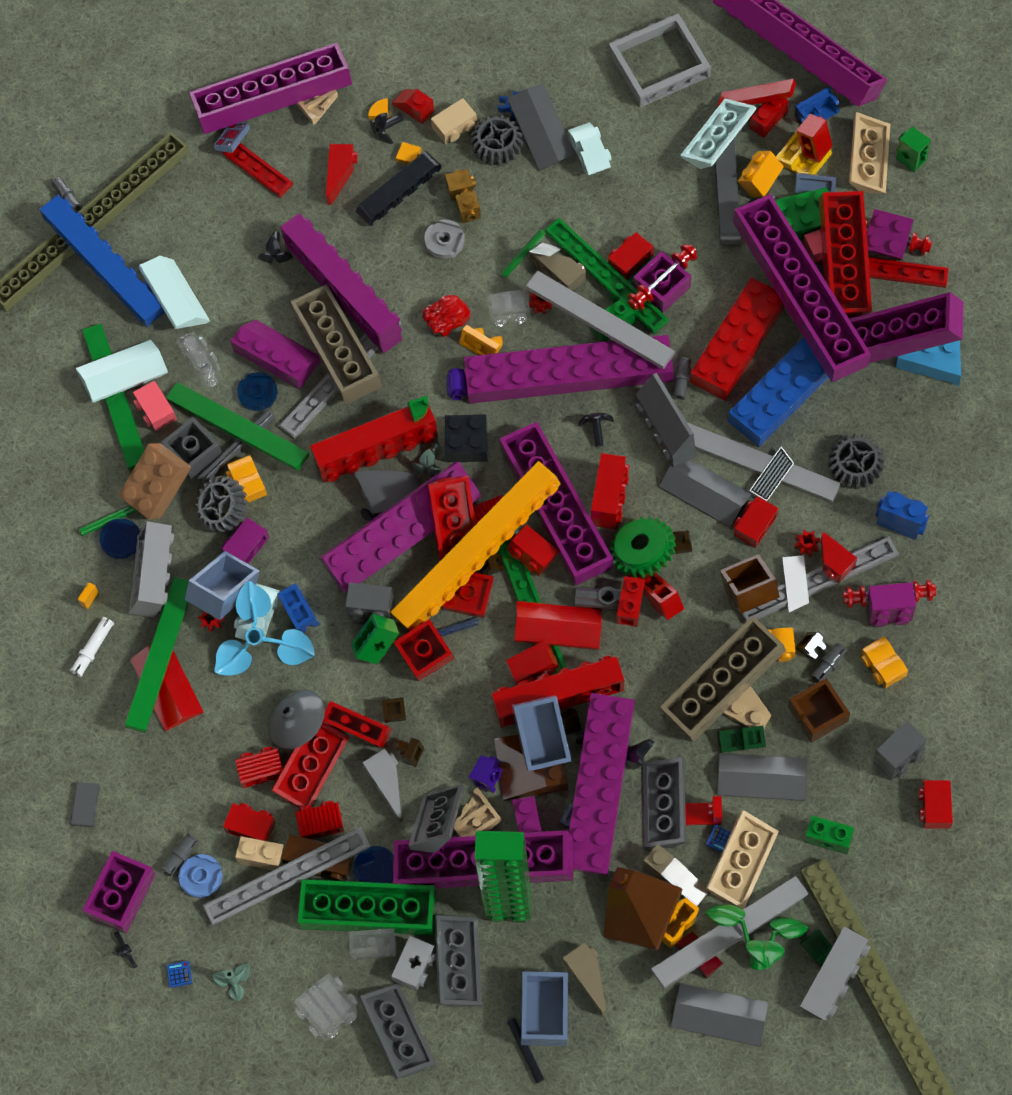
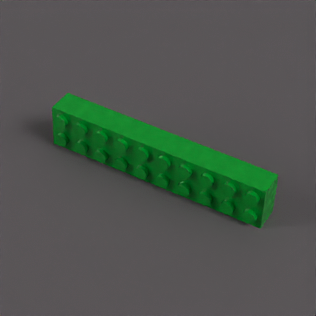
[475,831,532,923]

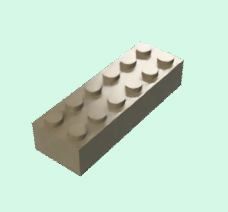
[291,284,382,405]
[660,616,786,742]

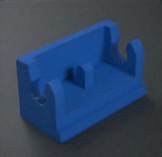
[795,87,840,124]
[277,583,320,632]

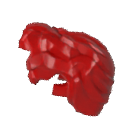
[422,295,470,337]

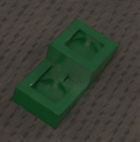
[717,725,766,753]
[800,929,833,967]

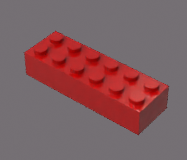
[819,191,872,317]
[690,277,785,401]
[310,406,438,483]
[492,656,625,728]

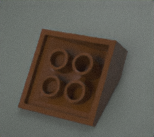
[494,734,568,800]
[603,867,683,950]

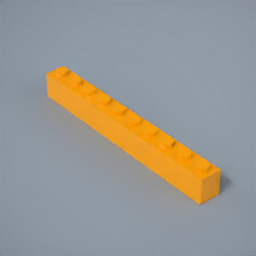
[391,461,560,632]

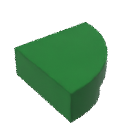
[407,395,429,423]

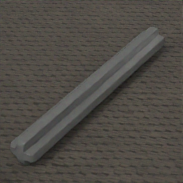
[197,410,275,486]

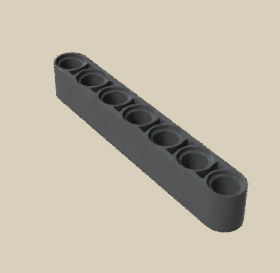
[715,139,741,245]

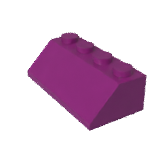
[231,319,321,390]

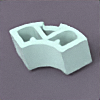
[568,122,611,175]
[234,583,280,640]

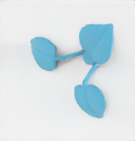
[214,581,315,676]

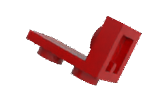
[617,576,645,627]
[685,796,722,826]

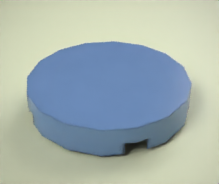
[178,854,223,898]

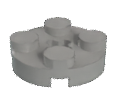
[424,220,465,259]

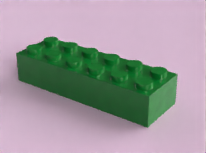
[298,879,436,936]

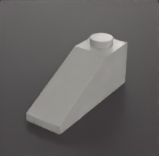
[363,749,402,821]

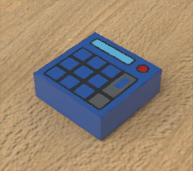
[706,825,731,853]
[167,961,193,988]

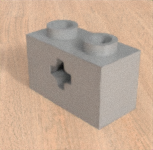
[391,936,436,991]

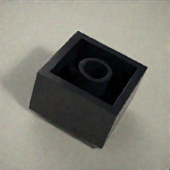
[445,414,488,463]

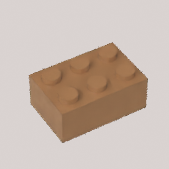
[118,443,191,519]

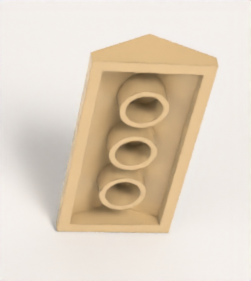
[849,112,890,194]
[706,810,779,910]

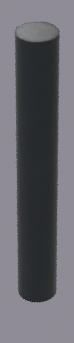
[507,1018,545,1084]

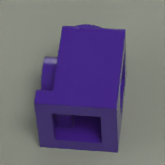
[469,755,503,793]

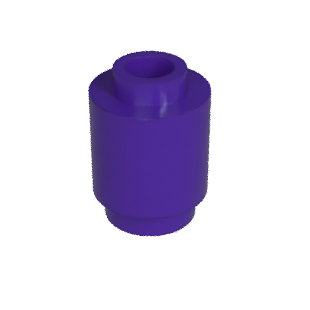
[446,368,468,400]

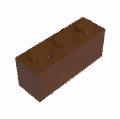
[282,834,355,881]

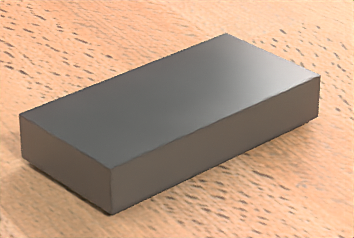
[71,782,100,828]

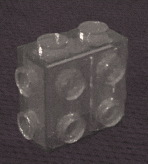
[177,331,221,389]
[293,973,359,1041]

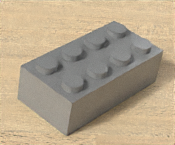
[129,521,174,617]

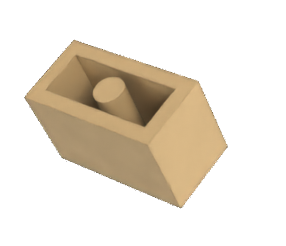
[431,98,478,144]
[235,836,285,871]

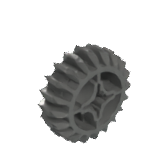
[471,114,524,165]
[828,433,885,489]
[195,476,249,533]

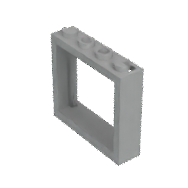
[609,13,711,107]

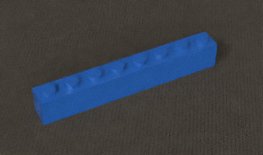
[40,195,165,327]

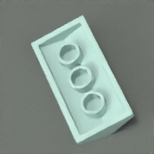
[680,99,756,169]
[139,256,210,329]
[76,340,168,403]

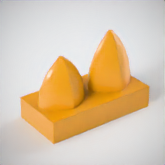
[459,325,503,355]

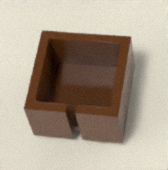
[720,554,780,614]
[788,678,850,743]

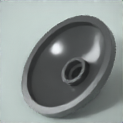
[269,690,325,749]

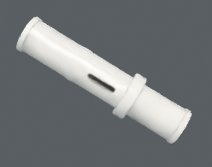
[70,617,114,677]

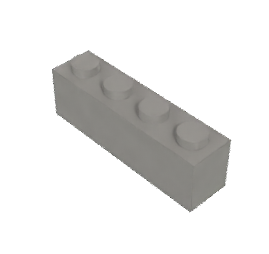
[800,926,871,1020]

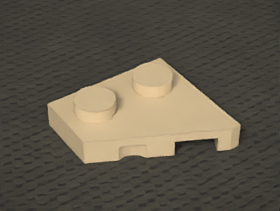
[296,90,338,125]
[723,686,771,728]
[453,787,502,837]

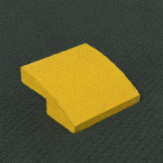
[776,131,832,174]

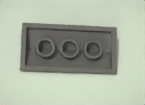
[507,83,575,171]
[659,460,752,528]
[717,753,807,801]
[643,757,686,848]
[409,784,464,853]
[435,915,482,1008]
[359,983,436,1079]
[671,983,769,1047]

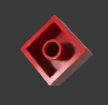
[394,619,455,681]

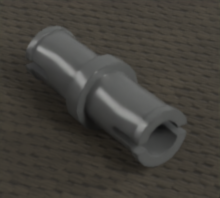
[51,177,82,213]
[672,357,691,400]
[811,643,848,682]
[161,833,199,876]

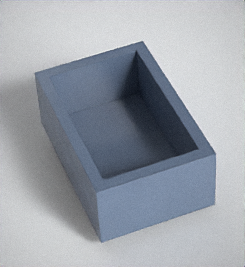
[185,551,260,620]
[512,695,571,771]
[521,972,568,1046]

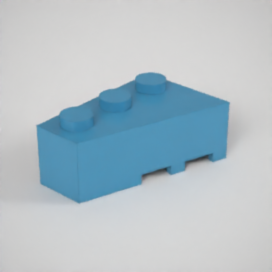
[895,340,961,386]

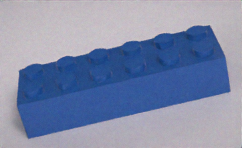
[728,337,828,447]

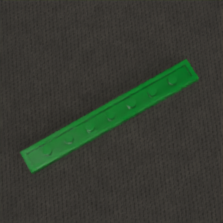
[544,218,669,335]
[82,323,144,470]
[165,382,310,471]
[498,534,567,675]
[125,577,189,733]

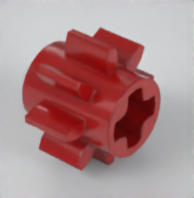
[528,294,552,315]
[794,530,820,557]
[197,610,225,631]

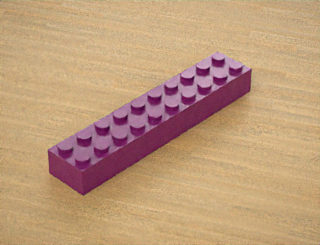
[713,0,888,106]
[733,194,871,382]
[464,335,674,404]

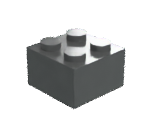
[161,417,222,480]
[345,583,395,625]
[873,721,927,781]

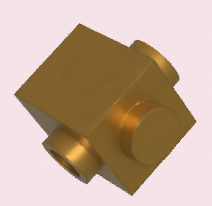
[445,169,477,200]
[455,191,481,223]

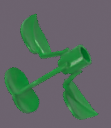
[704,904,808,970]

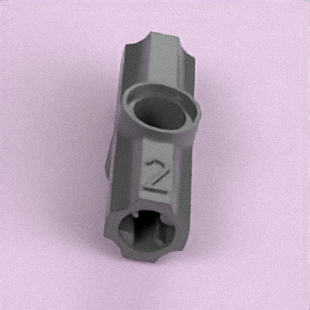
[575,586,621,611]

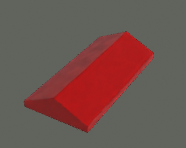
[428,475,476,562]
[514,601,602,650]
[130,645,204,731]
[271,722,349,808]

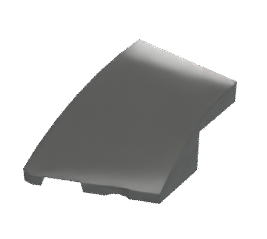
[353,470,418,516]

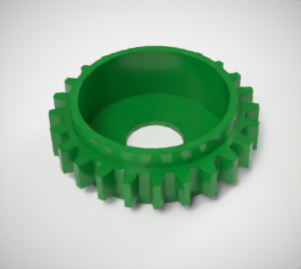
[609,516,676,578]

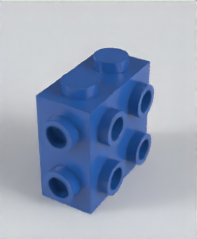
[875,491,930,540]

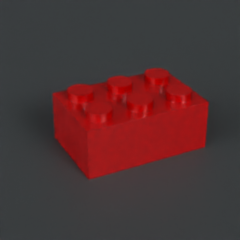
[591,453,630,530]

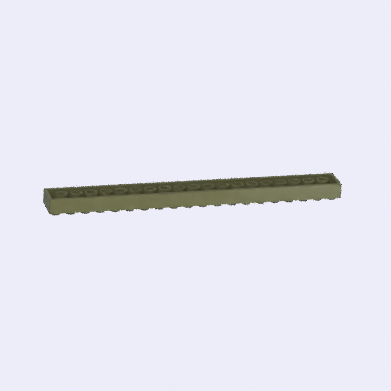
[0,132,189,312]
[800,858,955,1095]

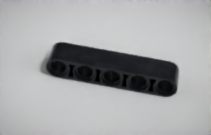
[356,152,442,226]

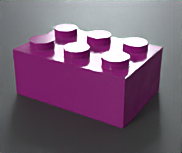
[82,851,156,934]

